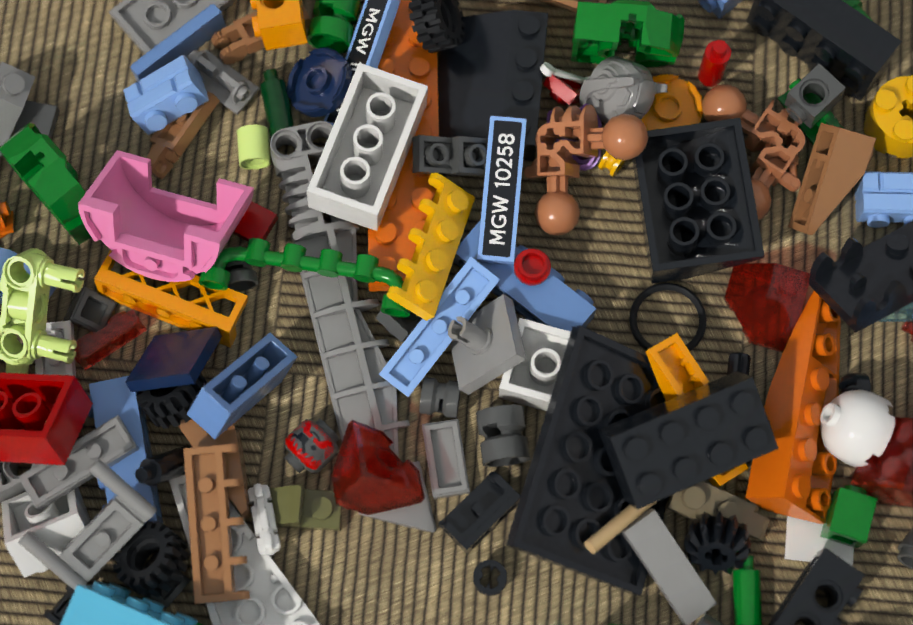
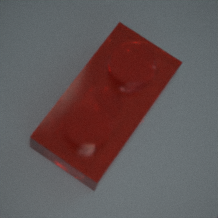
[70,309,147,371]

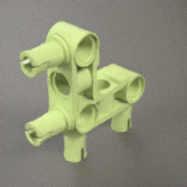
[0,248,85,374]

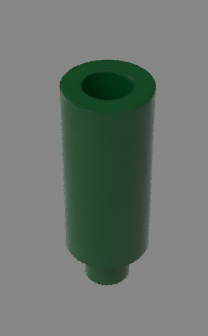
[260,69,294,138]

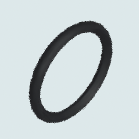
[629,283,707,351]

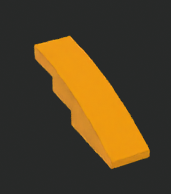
[646,333,749,488]

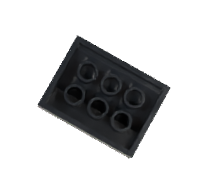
[438,10,548,161]
[632,118,764,284]

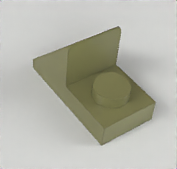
[268,485,343,531]

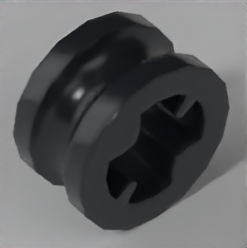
[473,560,507,596]

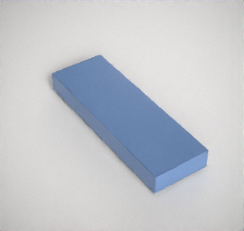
[130,3,226,82]

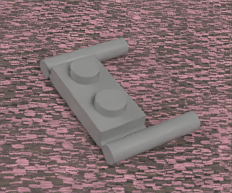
[18,458,157,591]

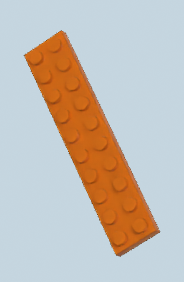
[368,0,439,292]

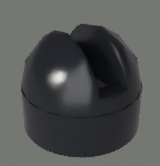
[838,373,871,394]

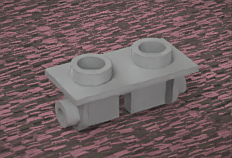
[188,49,260,115]

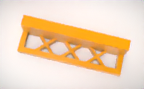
[94,250,248,348]

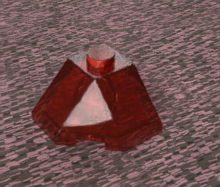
[724,263,810,353]
[331,420,425,515]

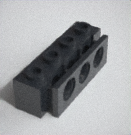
[768,548,865,625]

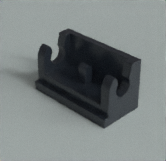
[438,471,521,554]

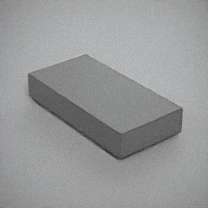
[422,419,470,500]

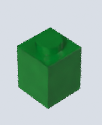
[820,485,877,548]

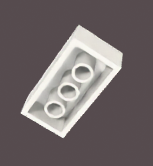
[307,63,428,231]

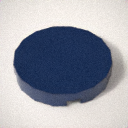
[286,47,353,117]

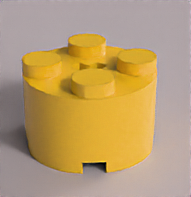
[864,75,913,159]

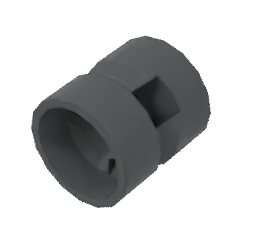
[476,404,531,467]

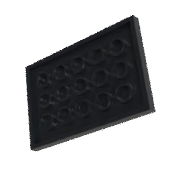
[506,325,669,596]

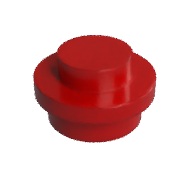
[514,249,551,286]

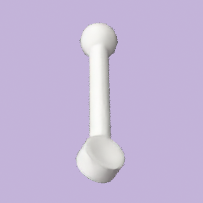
[540,62,590,84]

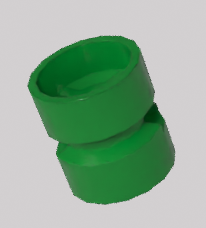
[307,0,361,54]

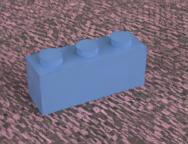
[187,333,298,439]

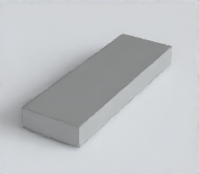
[18,415,139,510]
[622,508,717,625]

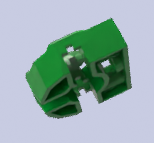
[571,0,685,68]
[0,123,92,244]

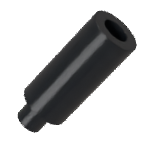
[135,446,191,486]

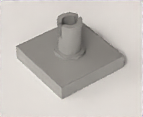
[448,294,526,395]

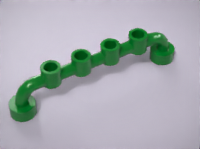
[199,238,411,318]

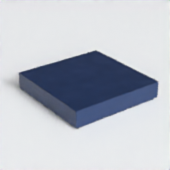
[125,327,222,392]

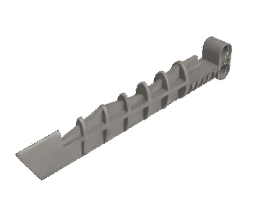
[270,121,436,533]

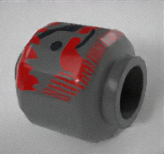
[284,418,340,474]

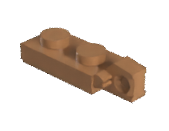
[146,91,220,180]

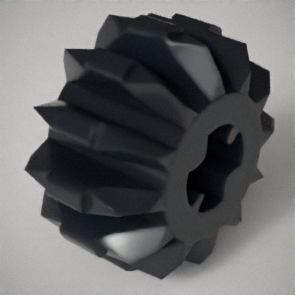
[684,511,751,576]

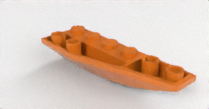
[745,291,841,524]

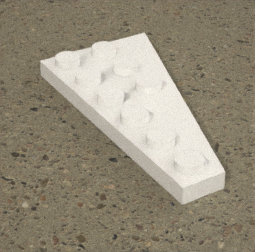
[169,475,321,625]

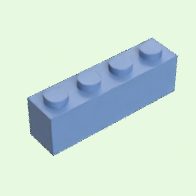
[454,220,596,332]
[88,376,163,527]

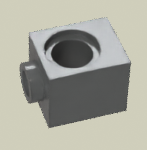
[785,63,846,129]

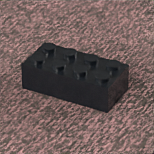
[746,0,902,101]
[598,371,779,510]

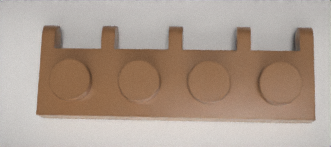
[183,443,250,604]

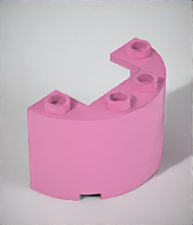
[78,150,254,282]

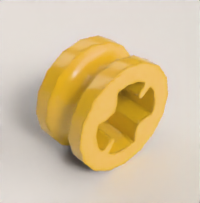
[598,151,626,177]

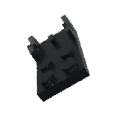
[809,221,913,333]

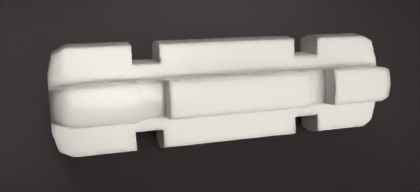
[248,483,281,556]

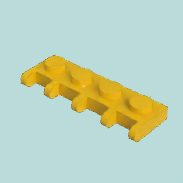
[387,173,475,321]

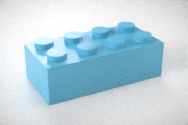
[60,581,198,625]

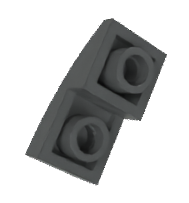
[413,135,488,176]

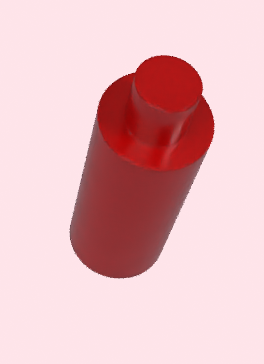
[698,40,731,87]

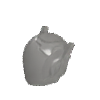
[579,56,668,123]

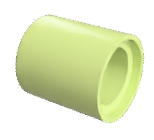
[237,125,271,170]

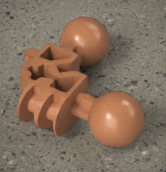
[702,84,805,221]
[524,104,649,236]

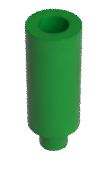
[732,555,762,625]

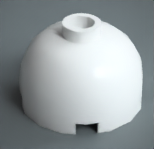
[820,390,895,468]

